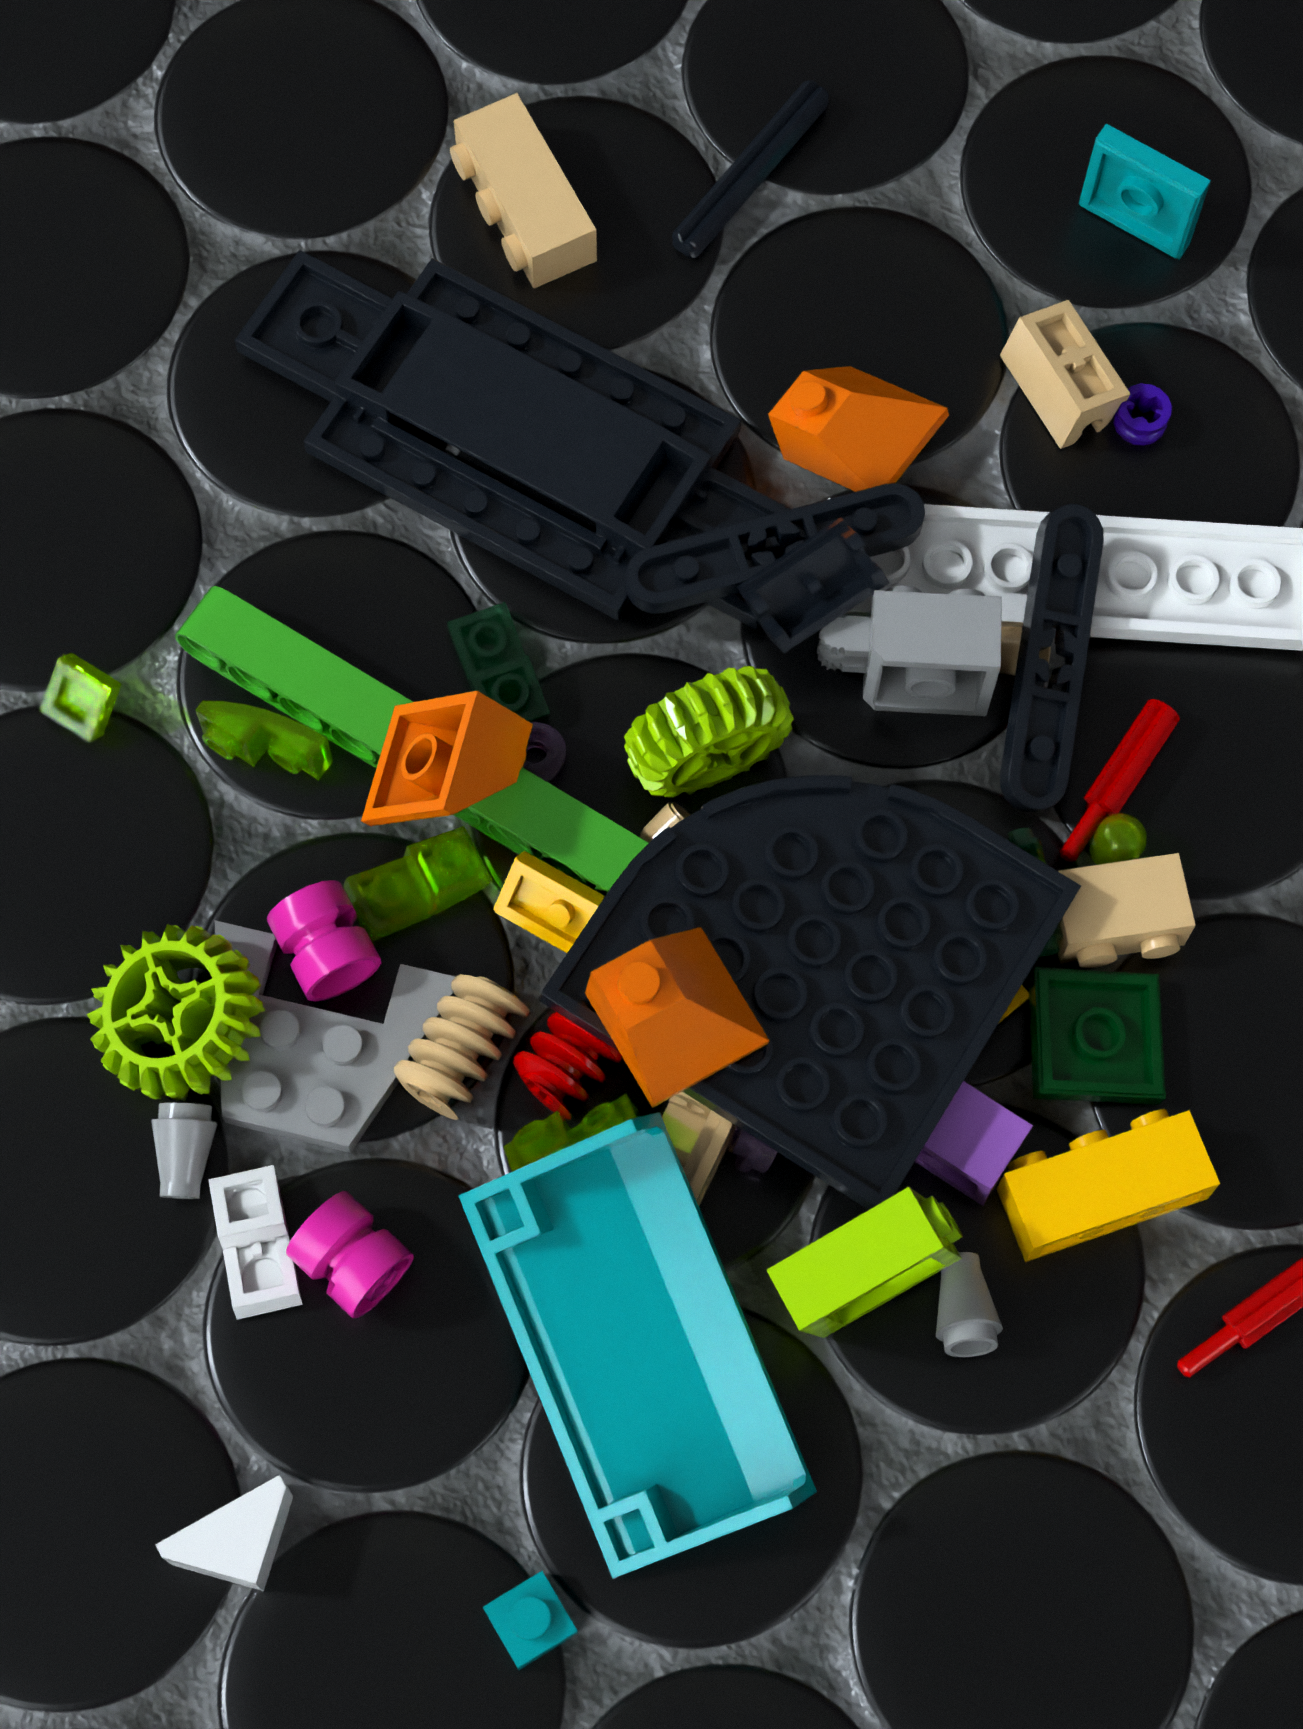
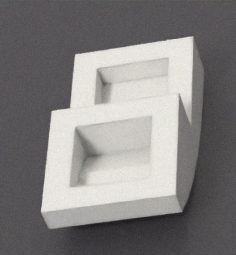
[208,1165,303,1320]

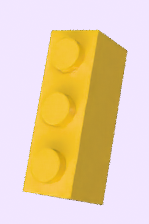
[997,1109,1220,1262]

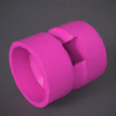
[266,880,382,1002]
[286,1191,414,1319]

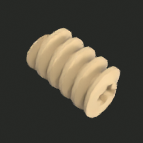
[394,974,531,1120]

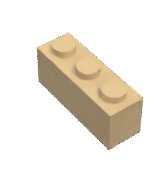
[450,93,597,288]

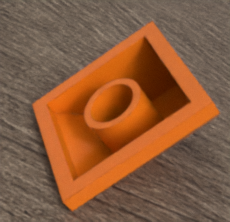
[768,366,949,492]
[361,691,533,826]
[585,927,770,1108]

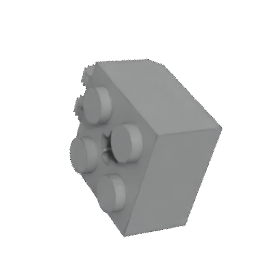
[817,585,1002,716]

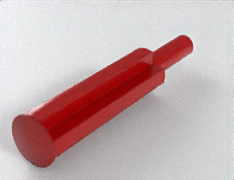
[1060,699,1180,862]
[1177,1257,1303,1377]

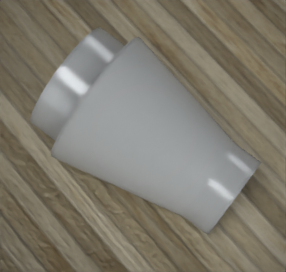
[151,1103,217,1199]
[936,1252,1003,1357]

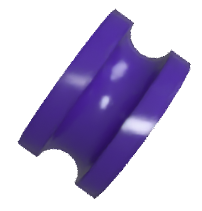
[1113,383,1172,446]

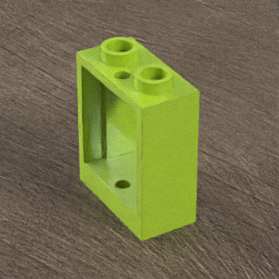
[766,1187,963,1338]

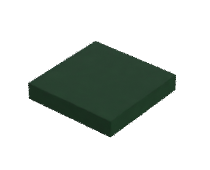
[1028,967,1166,1105]

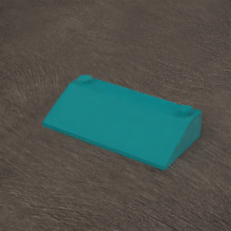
[459,1112,817,1578]

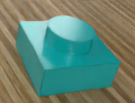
[483,1571,578,1670]

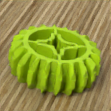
[624,666,794,798]
[86,924,266,1101]

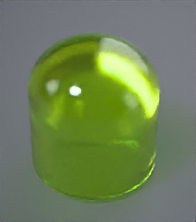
[1090,813,1147,865]

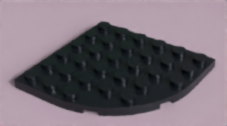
[539,775,1081,1210]

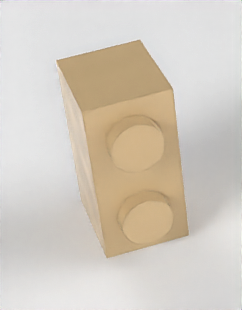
[1053,853,1195,968]

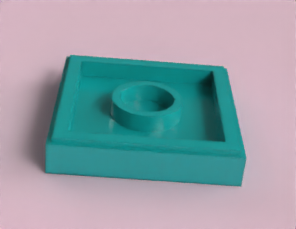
[1079,124,1211,260]

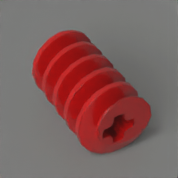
[513,1012,623,1119]

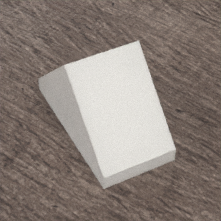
[155,1475,293,1591]

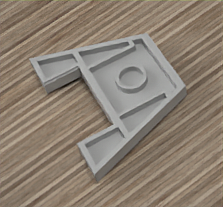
[214,920,456,1153]

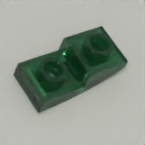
[447,602,550,722]

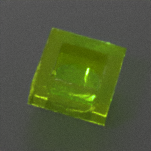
[39,653,122,742]

